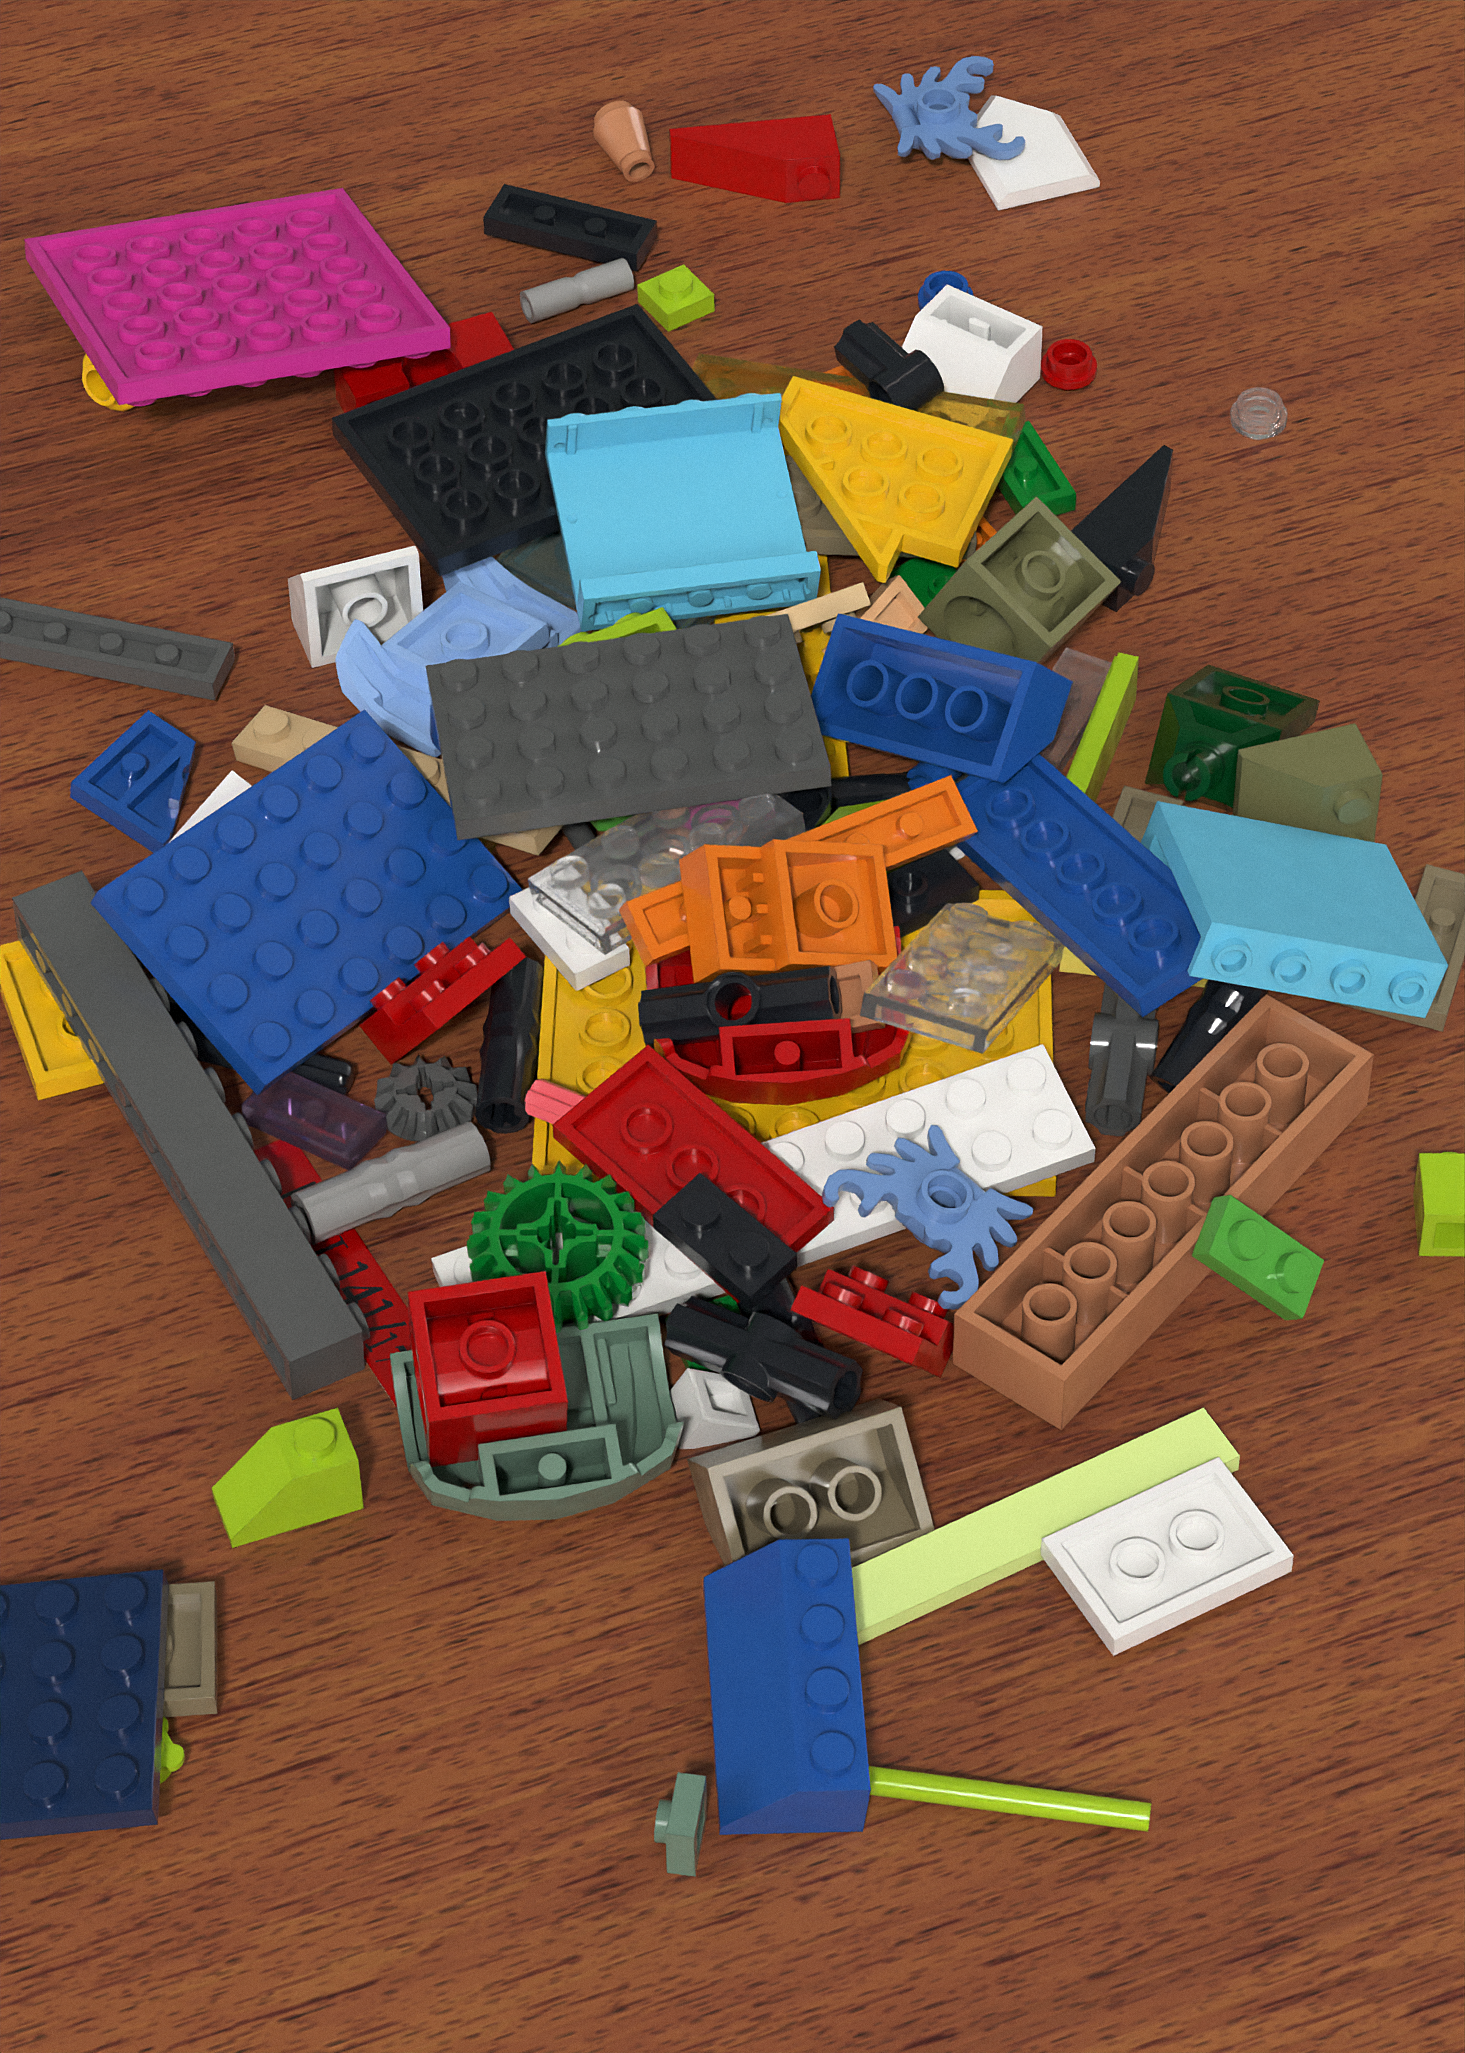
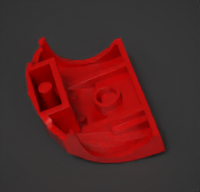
[644,926,915,1106]

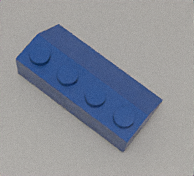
[811,613,1073,784]
[703,1538,871,1835]

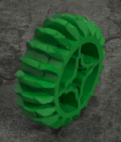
[467,1160,649,1333]

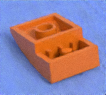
[679,839,899,984]

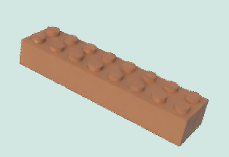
[953,994,1374,1430]

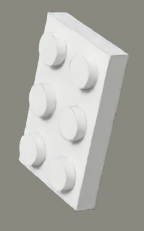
[1041,1457,1294,1656]

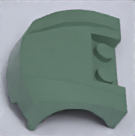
[390,1313,684,1521]

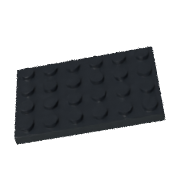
[331,304,717,576]

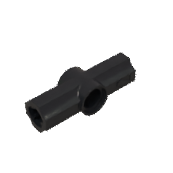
[638,966,842,1049]
[664,1296,863,1420]

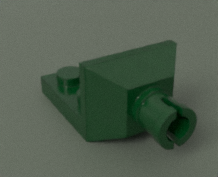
[1145,665,1320,813]

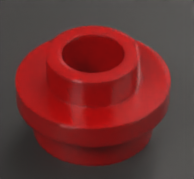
[1040,339,1097,391]

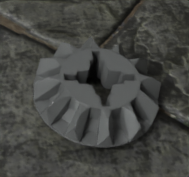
[374,1054,477,1142]

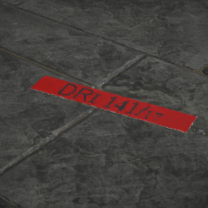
[253,1135,411,1408]

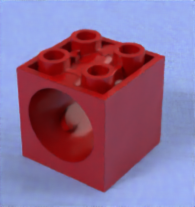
[408,1271,568,1467]

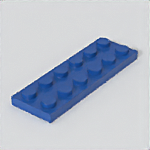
[955,753,1203,1017]

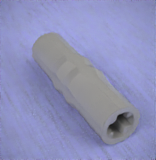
[291,1121,491,1245]

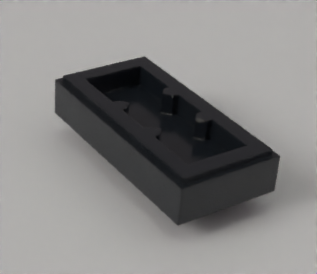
[887,849,979,938]

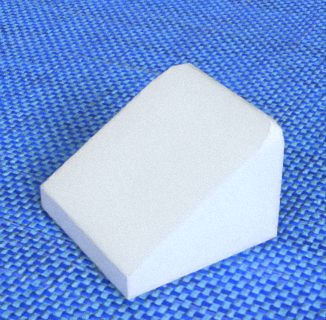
[670,1368,760,1449]

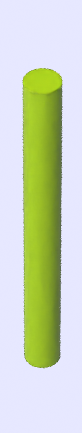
[869,1766,1152,1832]

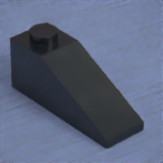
[1071,445,1173,612]

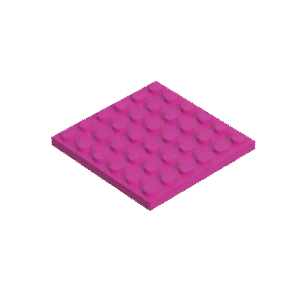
[24,188,451,406]

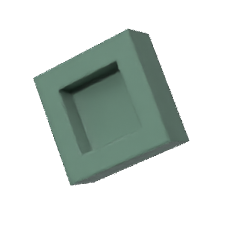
[654,1772,707,1877]

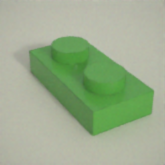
[1192,1195,1324,1321]

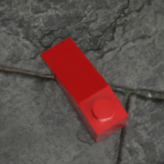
[669,114,840,203]

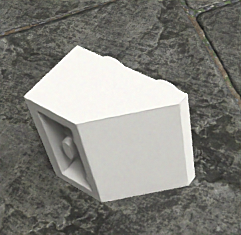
[902,285,1043,432]

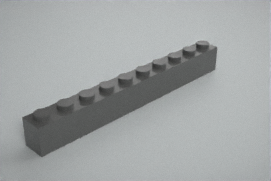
[12,870,370,1400]

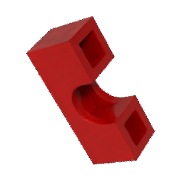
[334,312,514,413]

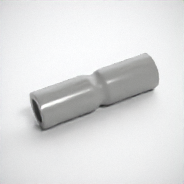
[520,258,634,324]

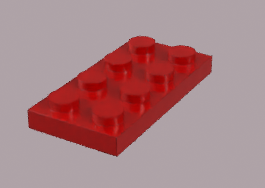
[552,1045,834,1303]

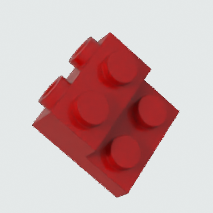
[359,936,526,1065]
[791,1265,954,1378]

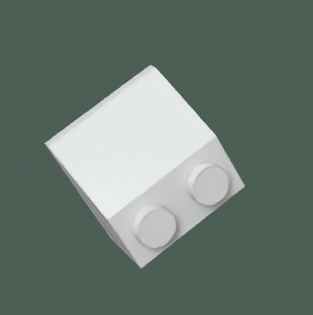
[288,546,423,668]

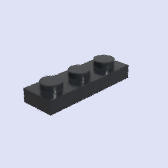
[483,184,657,271]

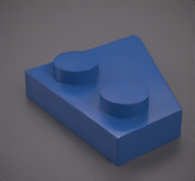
[70,710,196,853]

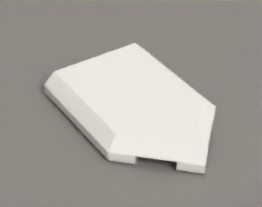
[967,95,1100,210]

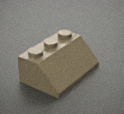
[687,1398,935,1566]

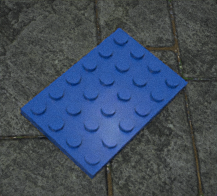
[90,709,523,1096]

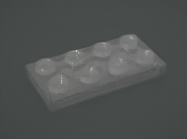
[528,793,806,955]
[860,903,1064,1054]

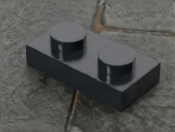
[653,1173,797,1310]

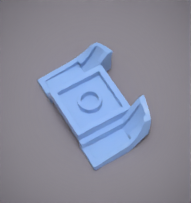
[335,556,586,758]

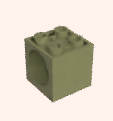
[918,496,1121,665]

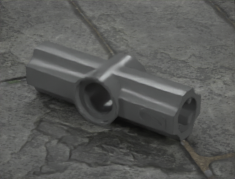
[1085,983,1159,1137]

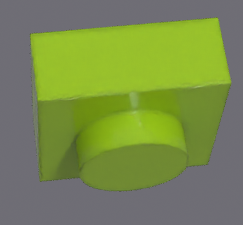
[637,264,715,332]

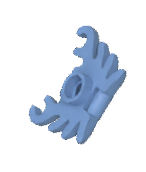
[873,56,1025,160]
[822,1125,1033,1310]

